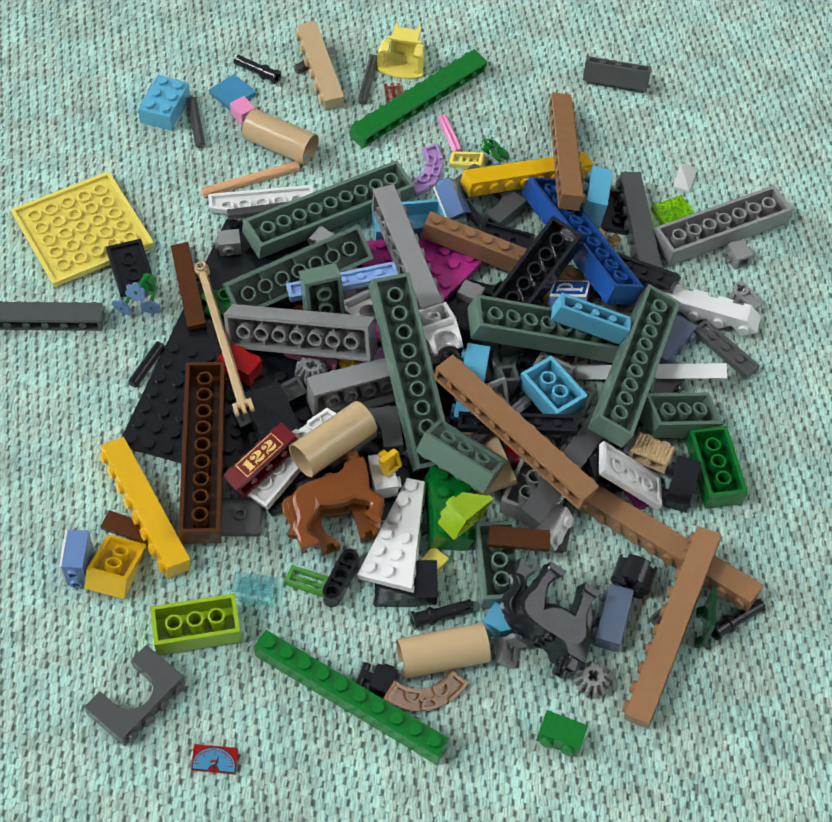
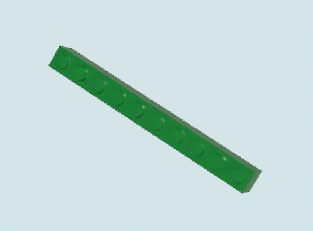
[350,49,487,148]
[254,630,449,765]

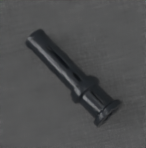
[234,54,281,84]
[409,599,473,630]
[711,599,766,641]

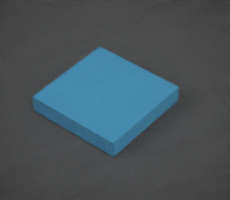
[209,74,256,111]

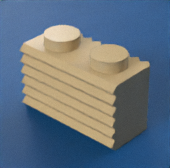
[629,432,675,474]

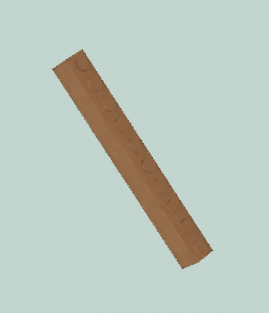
[548,92,585,211]
[421,211,594,296]
[433,354,599,510]
[579,486,763,612]
[622,526,721,729]

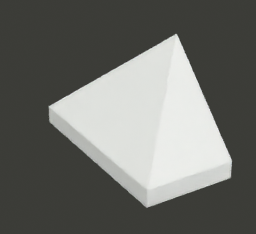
[673,163,698,193]

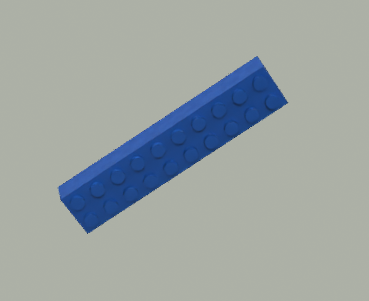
[521,176,644,305]

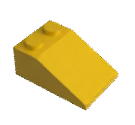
[84,534,147,599]

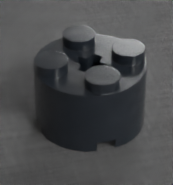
[610,554,657,599]

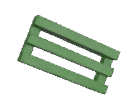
[284,565,328,597]

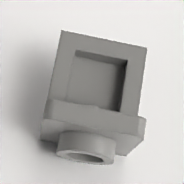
[496,634,527,669]

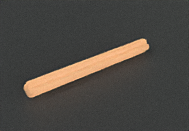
[201,161,300,198]

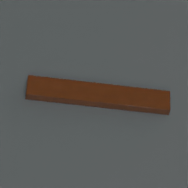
[171,242,207,331]

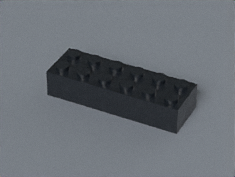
[492,216,585,305]

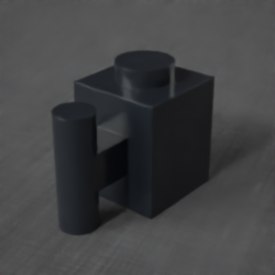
[356,662,398,698]

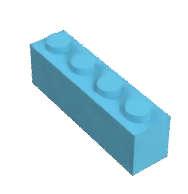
[551,293,631,344]

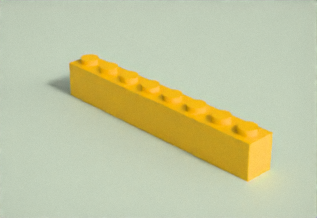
[460,152,594,197]
[99,437,190,579]

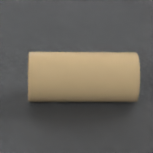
[242,108,319,165]
[289,401,377,477]
[396,622,491,679]

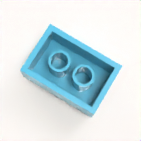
[138,75,190,131]
[581,166,613,230]
[519,355,588,415]

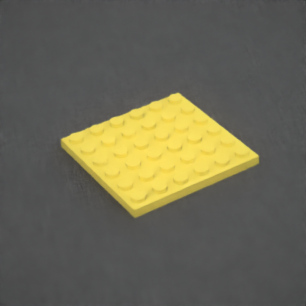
[11,171,154,288]

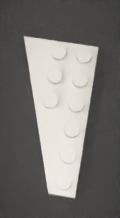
[208,185,313,218]
[223,408,336,510]
[357,478,426,593]

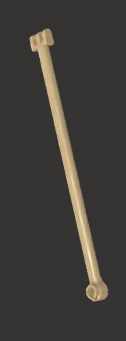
[194,262,255,417]

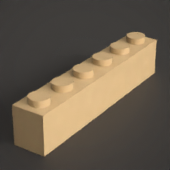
[295,21,344,110]

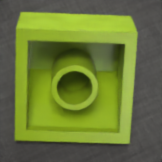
[438,492,493,540]

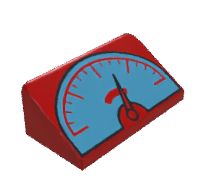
[191,744,239,775]

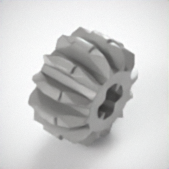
[295,356,327,387]
[574,661,610,699]

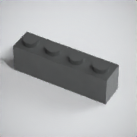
[583,56,652,92]

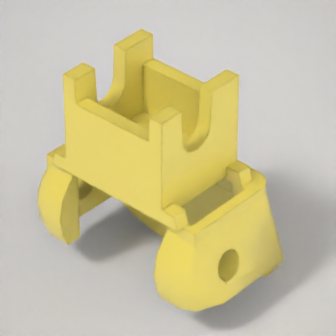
[377,22,424,79]

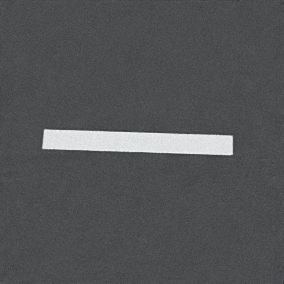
[576,363,727,380]

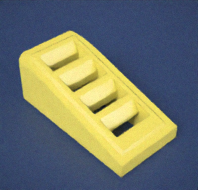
[449,151,487,169]

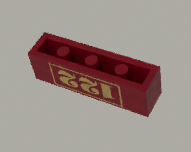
[222,422,298,499]

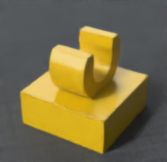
[377,448,402,477]

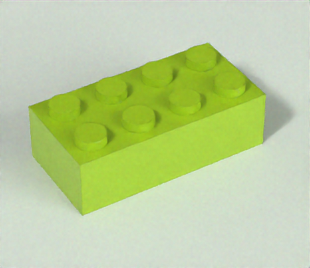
[150,593,242,655]

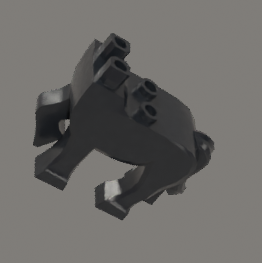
[500,558,601,679]

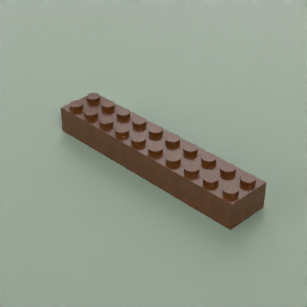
[178,362,226,544]

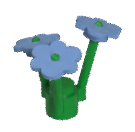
[113,273,161,316]

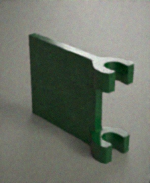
[694,587,717,650]

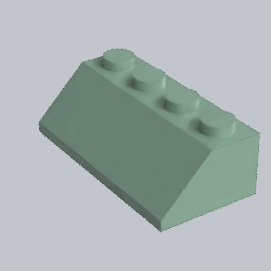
[416,419,507,494]

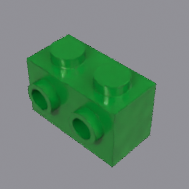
[536,710,588,757]

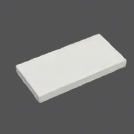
[599,441,662,510]

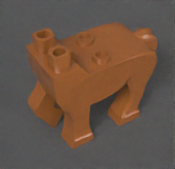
[282,450,385,556]

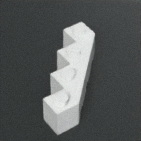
[660,284,761,336]

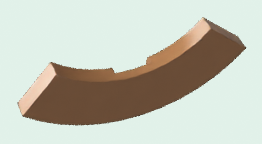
[383,670,469,711]

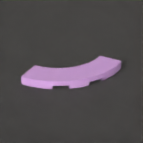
[412,143,443,197]

